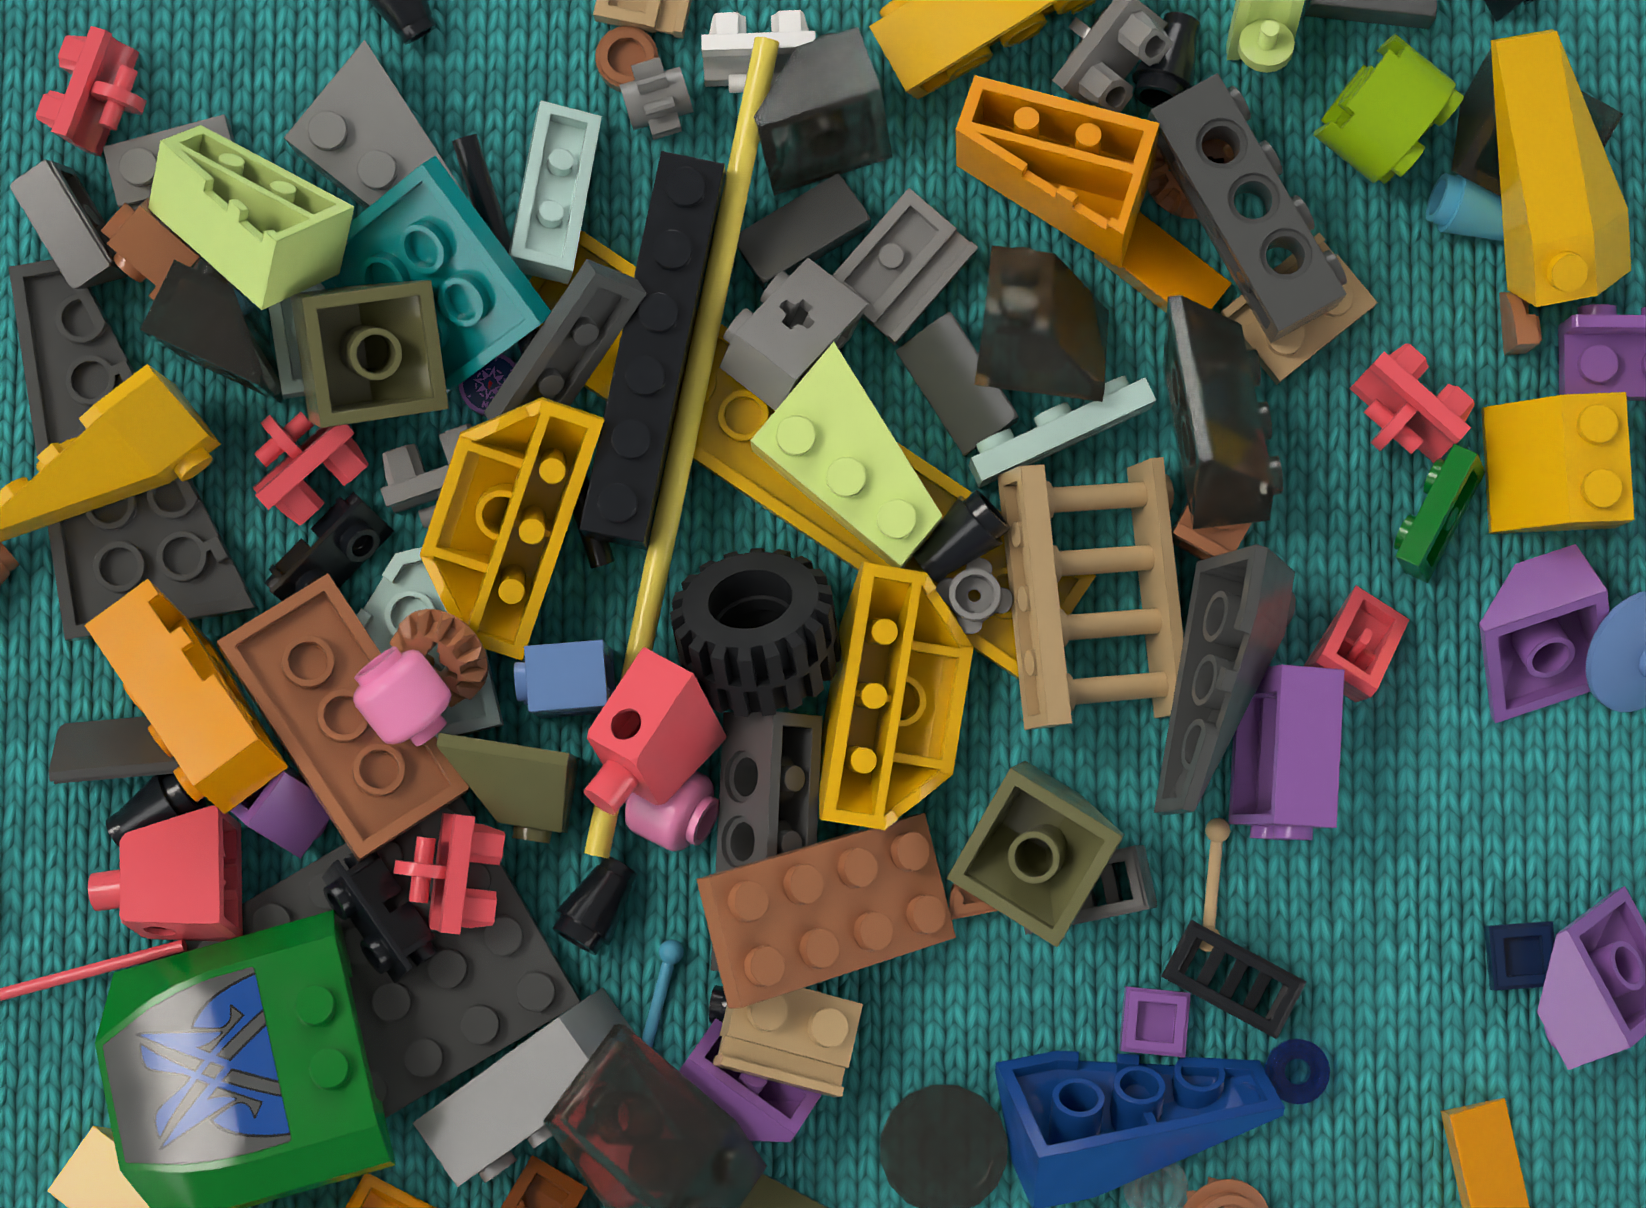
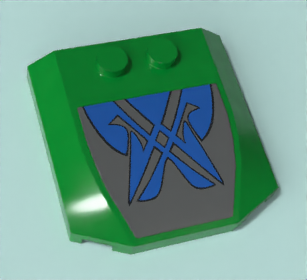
[95,910,396,1208]

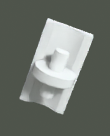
[701,10,817,110]

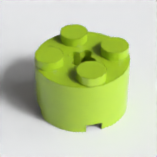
[1313,34,1464,184]

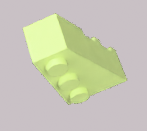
[148,125,355,310]

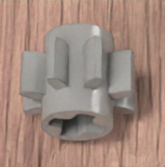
[619,57,694,140]

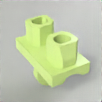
[1226,0,1305,73]

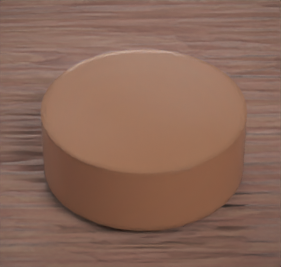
[595,26,659,92]

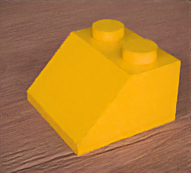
[1481,392,1634,534]

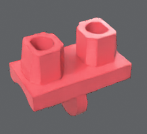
[36,26,147,157]
[1349,344,1475,463]
[253,411,369,525]
[394,813,505,935]

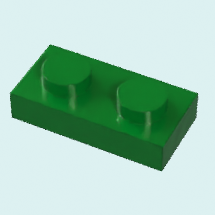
[1394,444,1485,583]

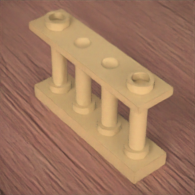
[997,457,1184,730]

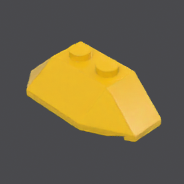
[420,397,604,661]
[819,562,974,830]

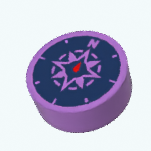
[459,354,516,417]

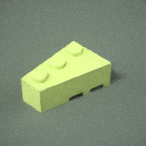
[750,342,943,568]

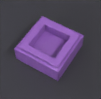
[1119,986,1191,1058]

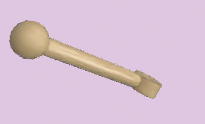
[1199,818,1231,952]

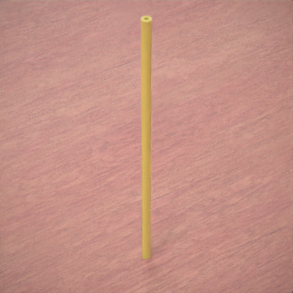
[584,37,780,858]

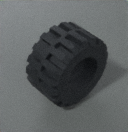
[670,548,841,717]

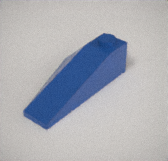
[995,1051,1285,1208]

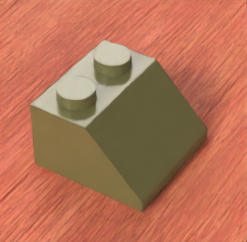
[291,280,449,428]

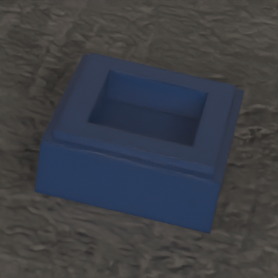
[1484,921,1555,991]

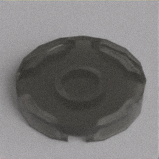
[880,1083,1008,1208]

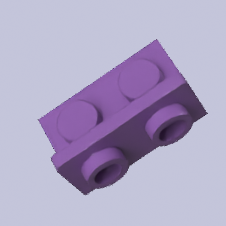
[1558,304,1646,401]

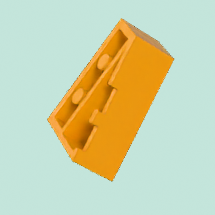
[84,578,288,814]

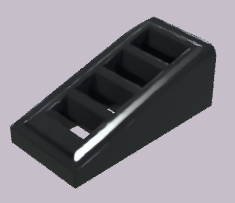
[1161,920,1307,1039]

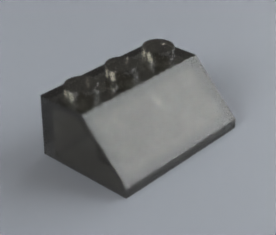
[1162,295,1283,529]

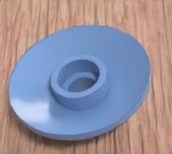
[1586,591,1646,712]

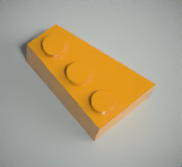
[955,75,1160,269]

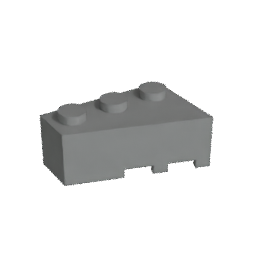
[284,40,469,209]
[413,987,644,1187]

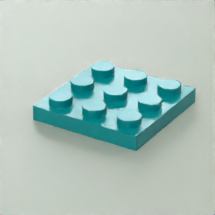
[321,155,551,414]

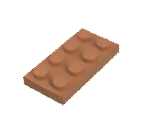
[217,574,470,862]
[696,813,956,1008]

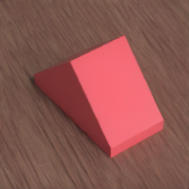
[1304,585,1410,703]

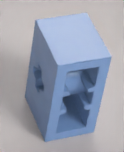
[514,640,616,719]

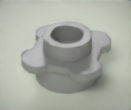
[936,558,1013,634]

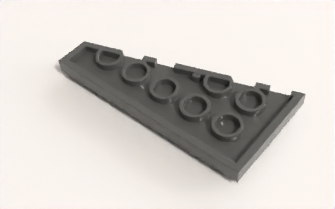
[9,259,259,642]

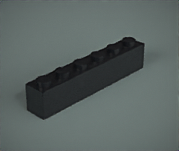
[580,151,726,550]

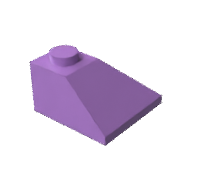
[1479,544,1609,723]
[1537,886,1646,1070]

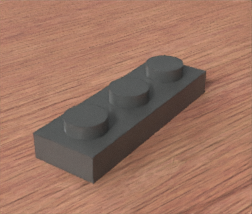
[484,259,647,420]

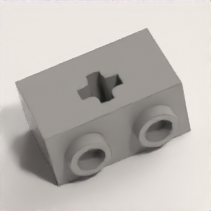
[719,258,868,410]

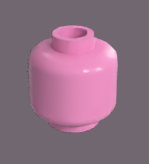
[353,646,451,746]
[624,771,719,852]

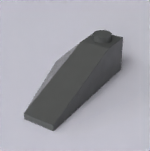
[1154,544,1296,815]

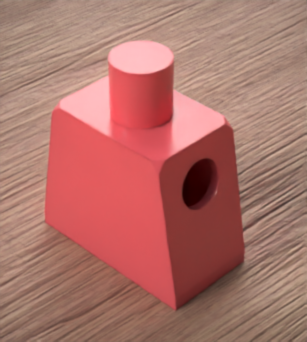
[583,647,727,815]
[88,805,243,942]

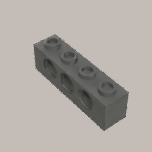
[1147,73,1347,343]
[711,712,823,971]

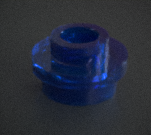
[1264,1039,1330,1104]

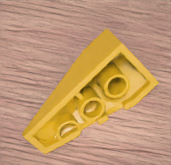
[1491,29,1631,307]
[0,364,221,542]

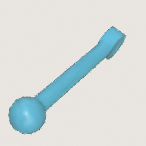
[631,939,684,1071]

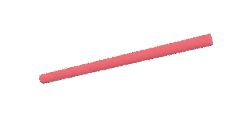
[0,939,187,1001]

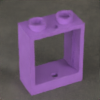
[1228,665,1345,840]

